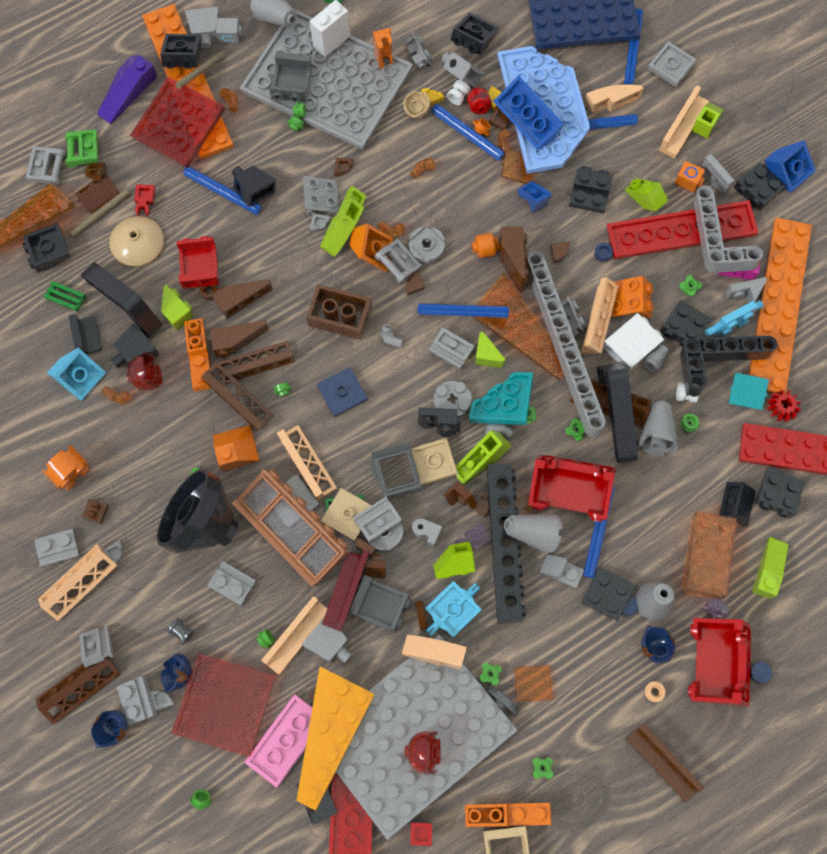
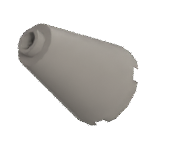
[250,0,297,27]
[639,401,678,456]
[504,514,562,553]
[635,581,675,621]

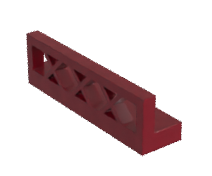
[322,550,369,631]

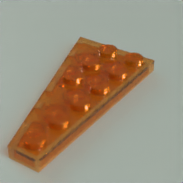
[0,183,76,248]
[471,272,564,380]

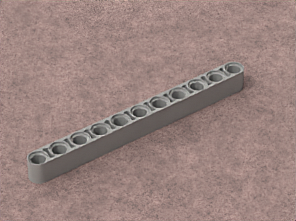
[526,251,605,437]

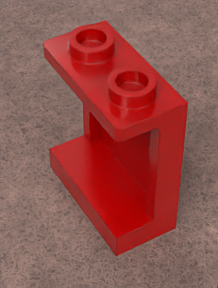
[176,236,220,289]

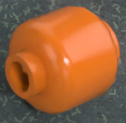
[471,233,499,258]

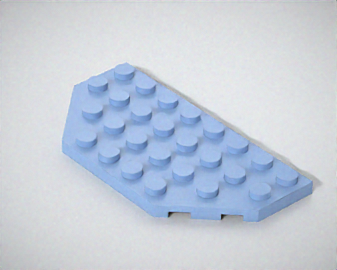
[497,46,590,174]

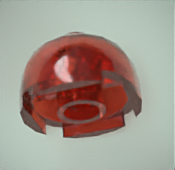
[126,352,163,391]
[404,731,441,775]

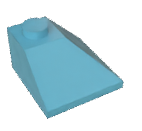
[47,348,106,401]

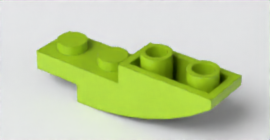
[320,186,367,257]

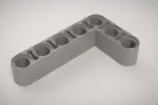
[694,185,763,273]

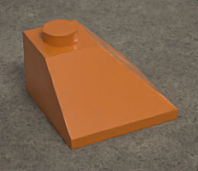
[350,224,393,272]
[213,425,259,472]

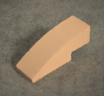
[584,85,644,114]
[402,635,467,670]

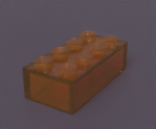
[682,511,737,600]

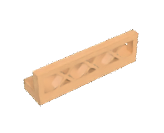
[659,85,709,159]
[581,277,618,355]
[277,425,337,501]
[38,544,117,621]
[261,596,327,675]

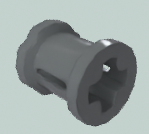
[167,618,194,645]

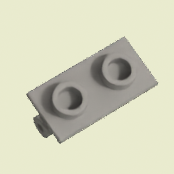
[405,31,433,70]
[561,296,587,336]

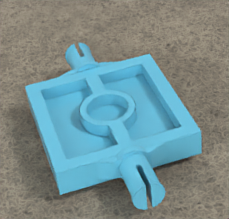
[705,300,764,337]
[425,581,482,638]

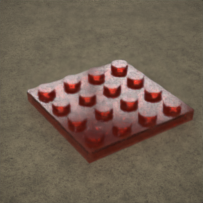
[130,77,226,168]
[172,653,276,757]

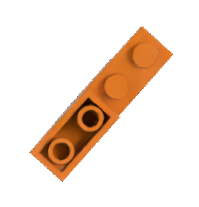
[184,318,212,392]
[465,803,552,827]

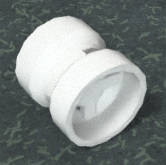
[447,80,470,105]
[676,382,699,403]

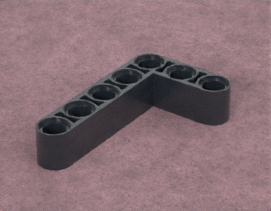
[81,262,163,338]
[680,336,778,397]
[597,363,638,464]

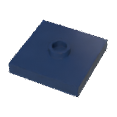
[317,367,368,418]

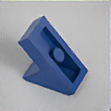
[517,181,552,213]

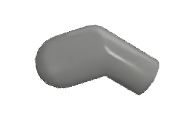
[380,324,403,348]
[485,424,514,438]

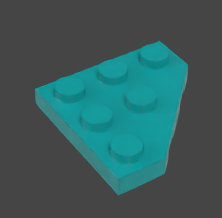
[469,372,534,425]

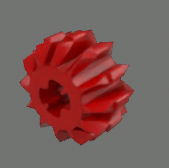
[767,389,801,423]

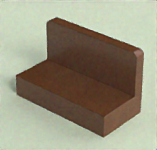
[75,174,120,213]

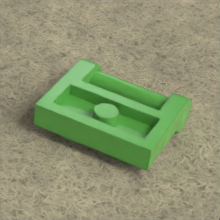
[65,129,99,168]

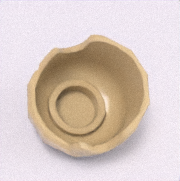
[404,91,430,118]

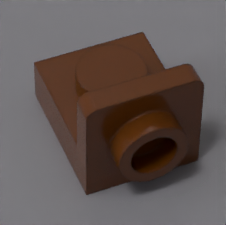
[444,482,477,509]

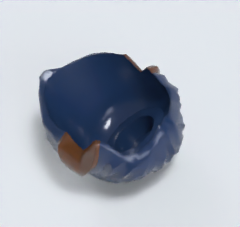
[641,626,676,663]
[161,653,192,693]
[91,710,127,748]

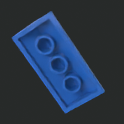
[493,75,565,150]

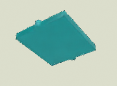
[728,373,769,410]

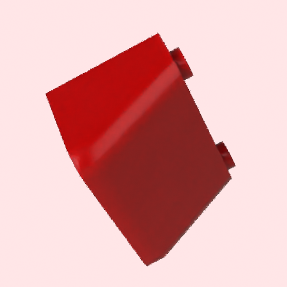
[528,455,616,522]
[688,618,751,707]

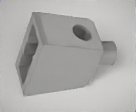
[185,7,221,49]
[442,52,485,88]
[301,618,352,664]

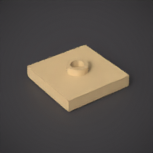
[411,438,458,486]
[321,488,372,542]

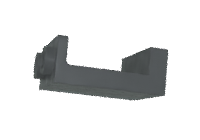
[269,52,312,102]
[349,575,411,633]

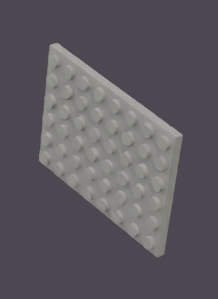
[240,9,413,150]
[336,635,518,840]

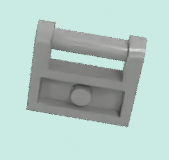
[26,146,66,186]
[374,239,422,284]

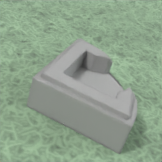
[309,213,331,232]
[103,541,123,564]
[150,691,176,712]

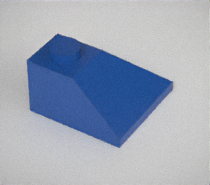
[764,141,816,192]

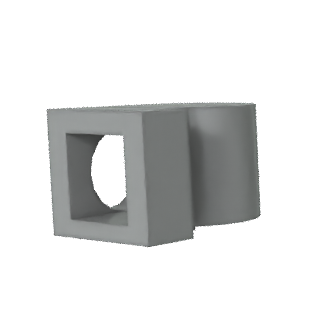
[412,518,442,548]

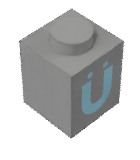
[216,18,243,44]

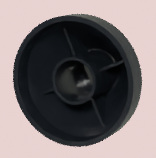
[156,468,238,553]

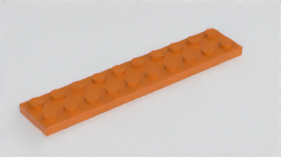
[142,4,234,160]
[748,217,812,394]

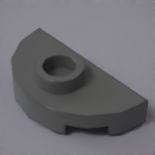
[485,685,520,717]

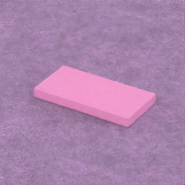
[244,694,313,788]

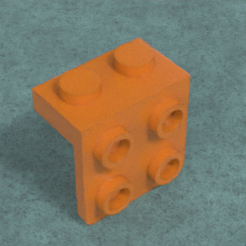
[611,276,654,319]

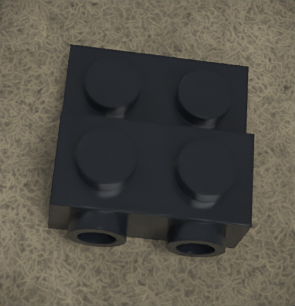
[451,12,499,55]
[160,34,201,69]
[734,162,787,211]
[569,166,613,214]
[22,223,71,273]
[660,300,712,350]
[418,407,461,437]
[754,467,806,518]

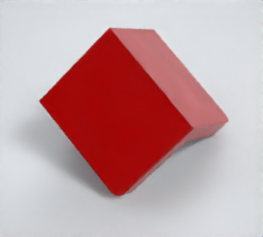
[410,822,432,846]

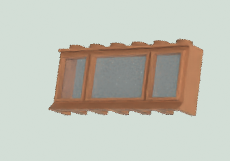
[231,469,350,587]

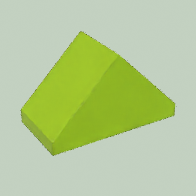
[475,331,505,368]

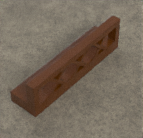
[218,340,295,384]
[201,361,272,431]
[570,379,651,427]
[36,656,121,724]
[626,724,705,802]

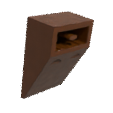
[499,226,529,293]

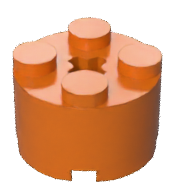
[43,446,90,491]

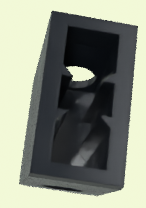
[232,166,276,208]
[111,323,160,369]

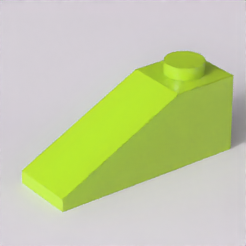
[456,430,512,485]
[751,537,788,599]

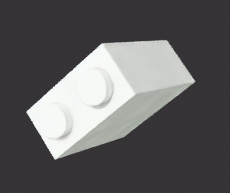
[309,0,350,57]
[603,313,664,374]

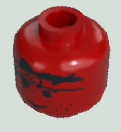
[467,87,492,115]

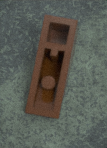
[212,279,273,319]
[210,320,269,358]

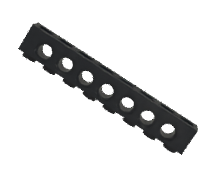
[487,463,526,624]

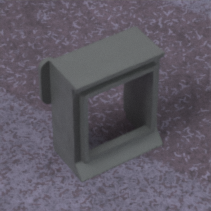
[370,442,425,500]

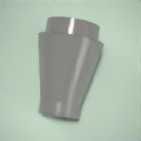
[643,345,669,373]

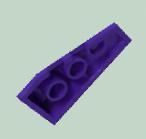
[97,55,157,125]

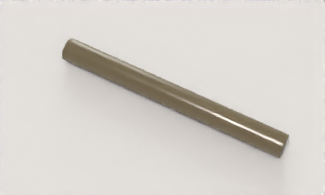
[175,51,225,89]
[69,189,130,238]

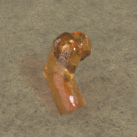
[219,88,238,112]
[497,129,513,157]
[410,158,436,178]
[377,220,405,236]
[102,386,131,404]

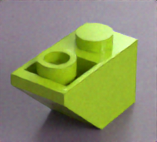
[692,102,724,139]
[625,178,668,212]
[161,285,194,331]
[433,542,475,579]

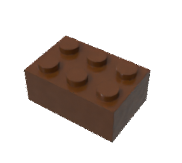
[306,284,372,340]

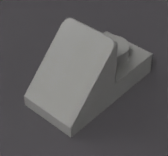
[726,277,767,303]
[539,554,584,589]

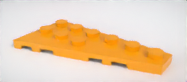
[297,667,375,811]

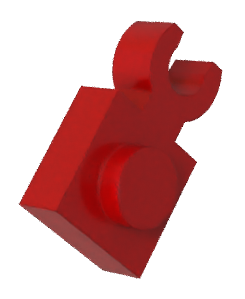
[134,184,156,216]

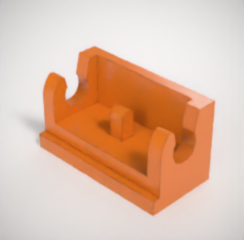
[373,28,393,69]

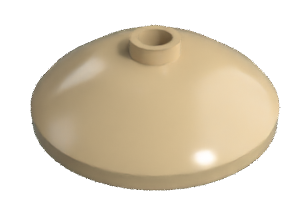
[109,216,164,267]

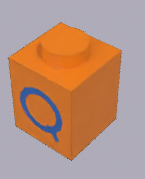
[674,161,705,193]

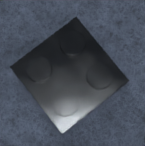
[581,567,636,622]

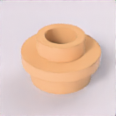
[645,681,666,702]

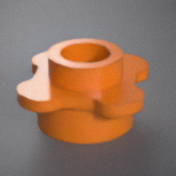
[473,118,491,136]

